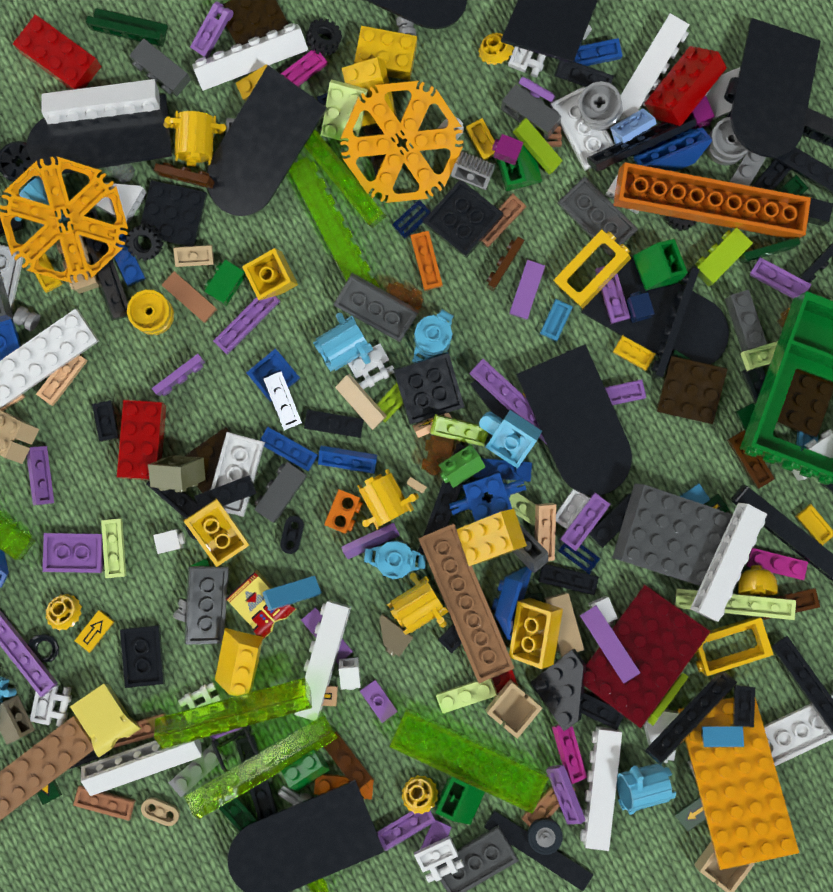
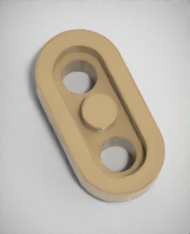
[141,797,180,826]

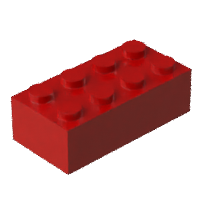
[13,14,102,90]
[644,46,727,126]
[117,400,167,480]

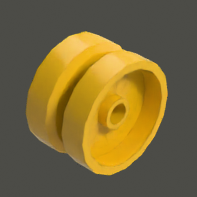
[127,289,174,335]

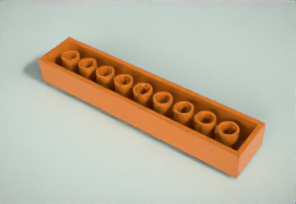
[613,162,811,239]

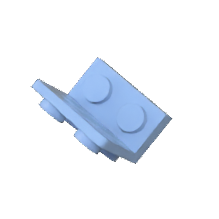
[611,109,657,144]

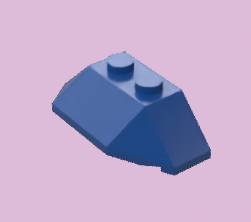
[633,128,712,172]
[491,565,532,640]

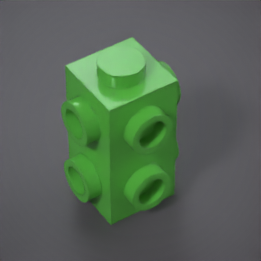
[439,444,486,488]

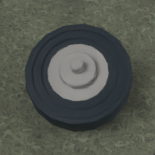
[528,818,563,855]

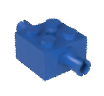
[449,471,527,522]

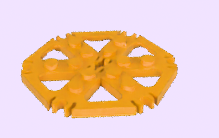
[340,80,463,203]
[0,156,128,283]

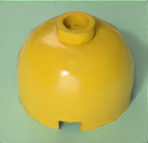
[738,565,778,597]

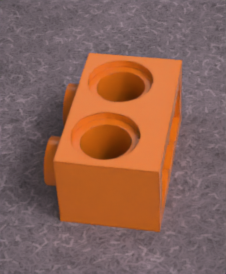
[324,489,363,534]

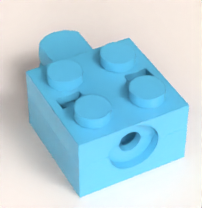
[479,410,542,469]

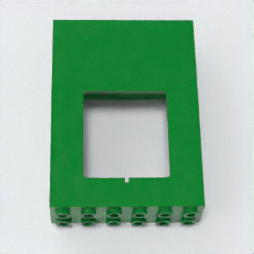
[740,291,833,485]

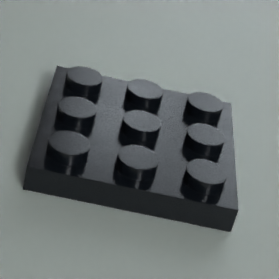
[140,180,208,246]
[423,180,504,258]
[393,352,464,425]

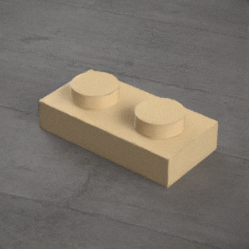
[173,245,214,267]

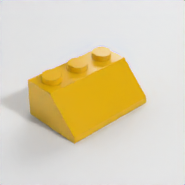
[215,628,263,699]

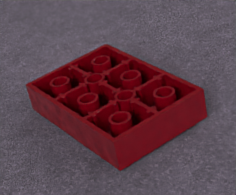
[583,585,711,728]

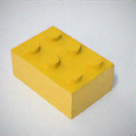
[354,26,417,81]
[456,509,527,566]
[509,598,563,669]

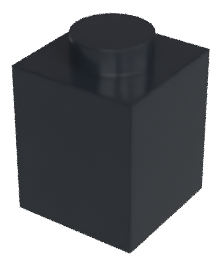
[807,198,833,226]

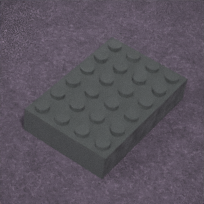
[612,484,733,586]

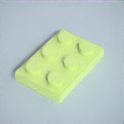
[321,79,368,141]

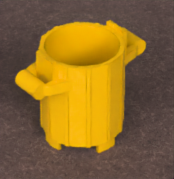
[163,111,226,167]
[357,469,419,530]
[387,572,449,635]

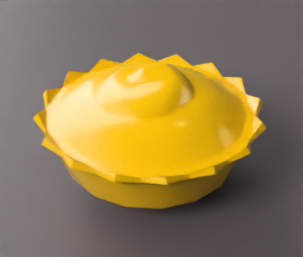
[478,33,514,65]
[45,594,82,631]
[401,775,438,814]

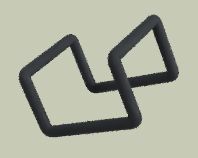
[211,722,264,776]

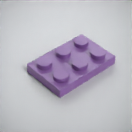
[42,533,103,573]

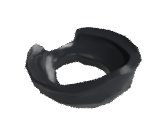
[28,634,59,662]

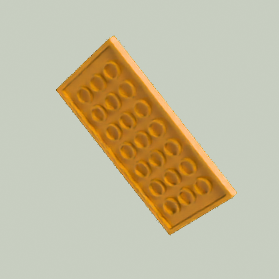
[677,697,799,870]

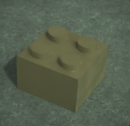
[148,455,205,492]

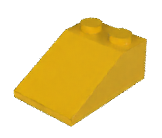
[342,57,397,127]
[184,499,250,567]

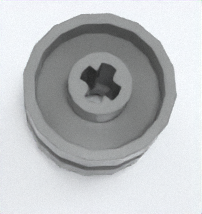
[578,81,623,131]
[706,117,749,166]

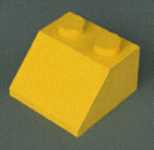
[242,248,298,301]

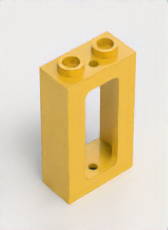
[553,229,631,309]
[696,616,774,676]

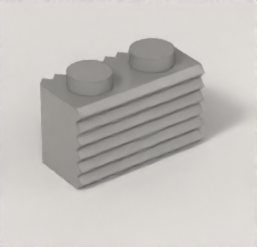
[451,151,496,190]

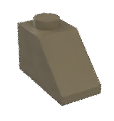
[380,613,413,657]
[0,695,35,745]

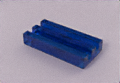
[392,200,431,240]
[558,543,600,574]

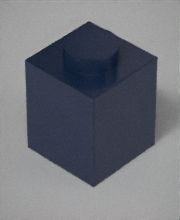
[626,291,655,323]

